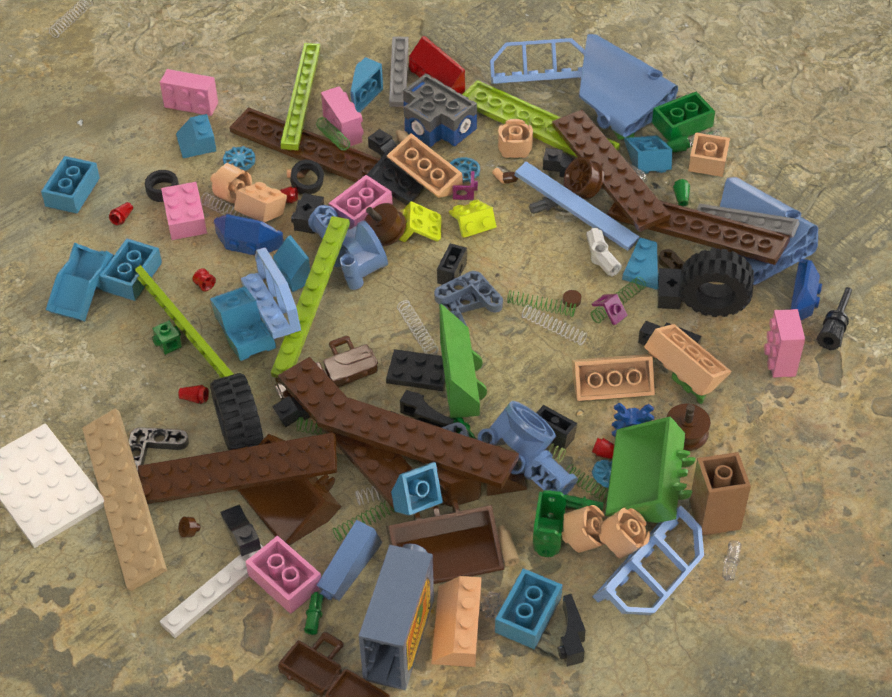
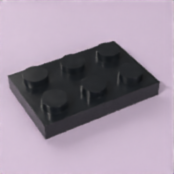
[367,154,425,205]
[386,349,445,392]

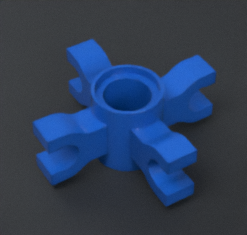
[612,403,654,437]

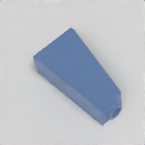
[317,519,383,601]

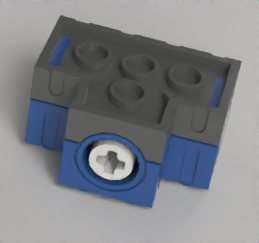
[403,74,477,147]

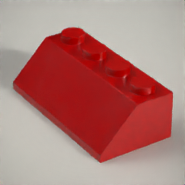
[409,36,465,94]

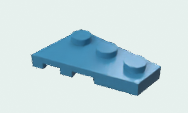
[622,238,658,290]

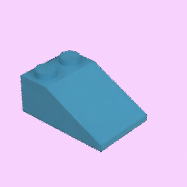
[350,57,383,113]
[624,135,672,174]

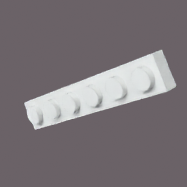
[160,544,263,638]

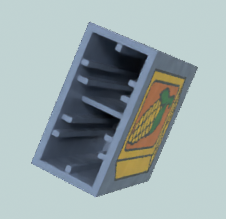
[359,544,434,690]

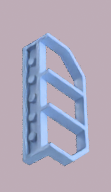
[490,38,585,84]
[241,248,301,339]
[592,506,704,615]

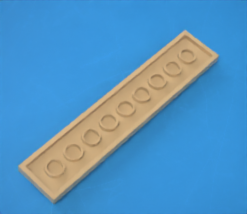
[82,408,167,591]

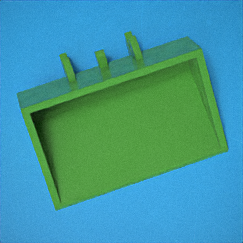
[439,304,487,418]
[605,417,696,523]

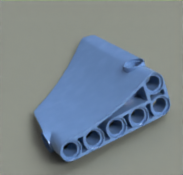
[579,34,678,137]
[712,177,818,285]

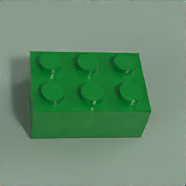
[652,91,715,141]

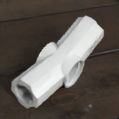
[586,228,622,277]

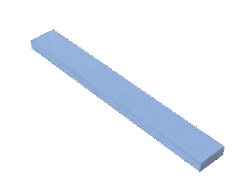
[515,162,639,251]

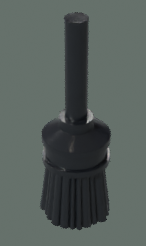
[816,287,852,351]

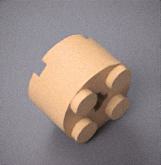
[498,119,533,158]
[210,163,252,204]
[562,505,605,553]
[599,508,650,559]

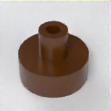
[178,516,200,538]

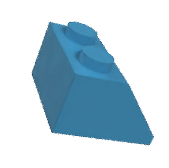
[176,114,216,158]
[273,235,310,292]
[391,462,443,515]

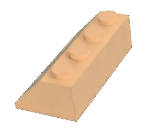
[387,134,463,198]
[644,324,732,396]
[572,354,655,401]
[431,576,481,667]

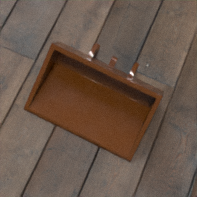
[237,434,342,546]
[386,499,505,584]

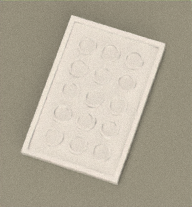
[0,424,104,548]

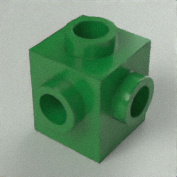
[152,320,182,355]

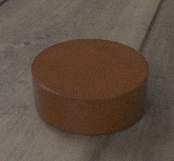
[563,290,582,308]

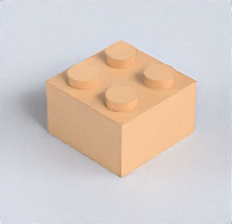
[688,133,730,177]
[234,182,287,222]

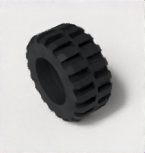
[680,248,754,317]
[210,373,264,450]

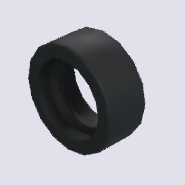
[290,160,324,194]
[145,170,179,202]

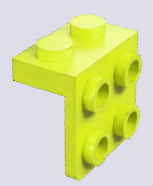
[449,200,497,238]
[399,202,441,242]

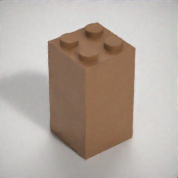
[689,452,751,536]

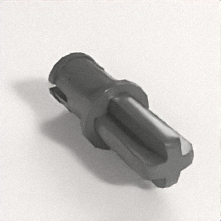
[529,197,558,214]

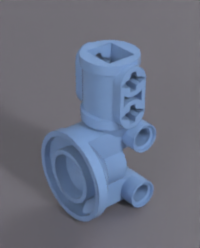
[308,205,388,290]
[477,401,578,499]

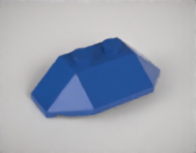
[214,214,284,255]
[790,258,822,320]

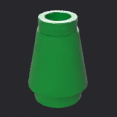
[666,135,690,153]
[673,179,690,207]

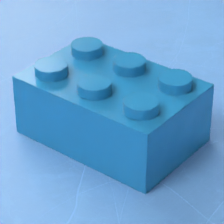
[41,156,100,214]
[99,238,162,301]
[495,568,563,650]

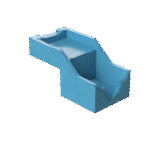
[46,243,114,322]
[210,286,276,361]

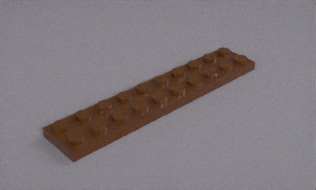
[229,107,380,183]
[552,110,671,232]
[607,200,790,265]
[278,357,413,509]
[317,393,519,489]
[138,433,337,504]

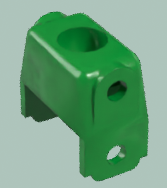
[533,490,567,557]

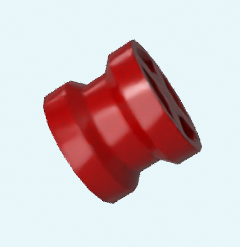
[192,268,216,292]

